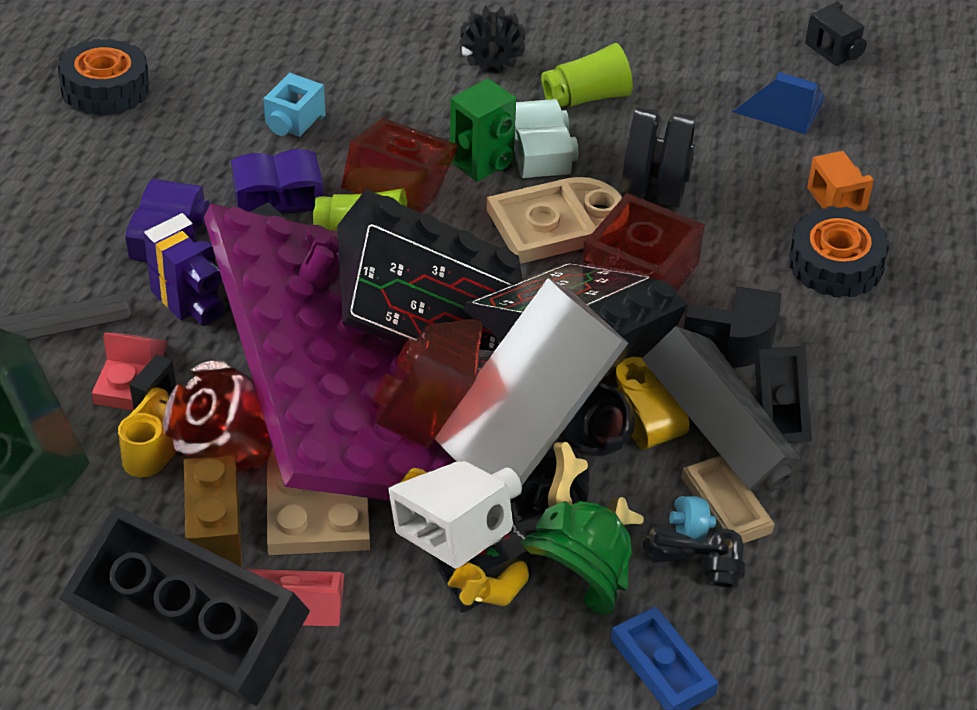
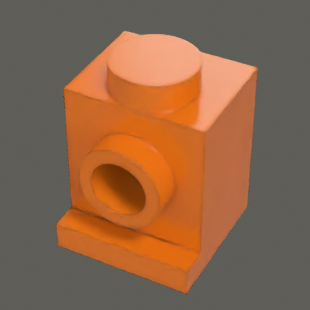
[807,151,874,212]

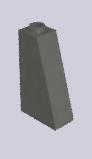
[642,327,801,492]

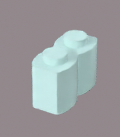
[514,99,579,178]

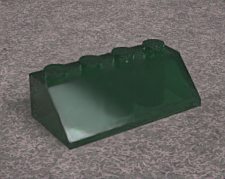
[0,328,90,519]

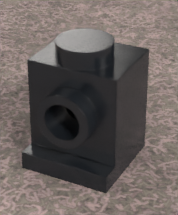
[805,2,867,66]

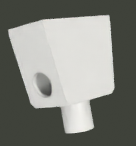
[388,461,522,569]

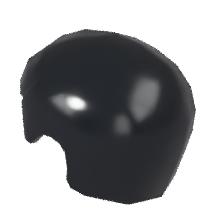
[560,383,635,457]

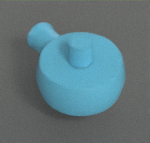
[669,496,716,542]

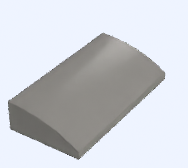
[432,278,628,501]

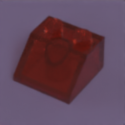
[341,118,458,213]
[373,319,483,448]

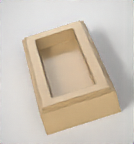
[681,456,774,548]

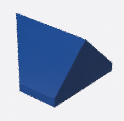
[732,72,825,134]

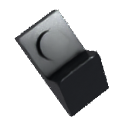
[752,346,812,443]

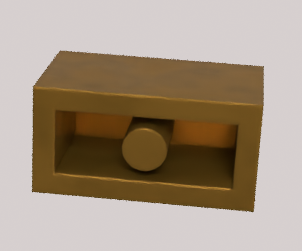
[184,455,242,567]

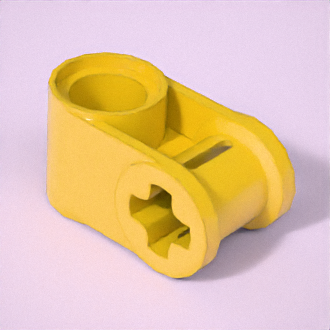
[615,357,690,450]
[118,387,203,478]

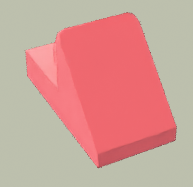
[91,332,168,411]

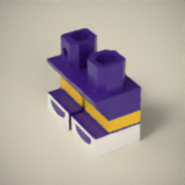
[144,213,225,326]

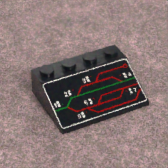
[337,189,523,376]
[463,263,689,378]

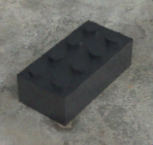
[59,505,310,707]

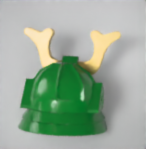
[520,442,644,615]

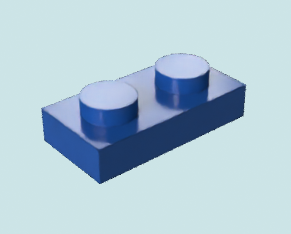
[611,606,718,710]

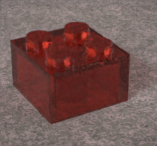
[582,193,705,292]

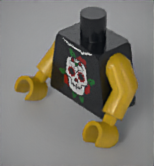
[401,468,542,613]

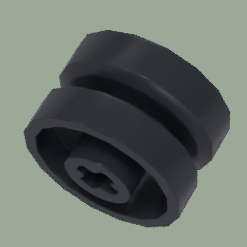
[621,107,696,208]

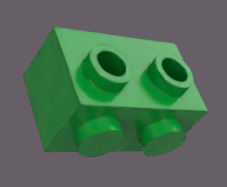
[449,78,516,182]

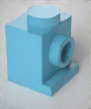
[263,73,326,137]

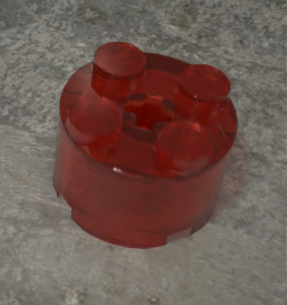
[163,360,271,473]

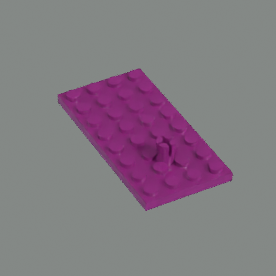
[204,204,456,501]

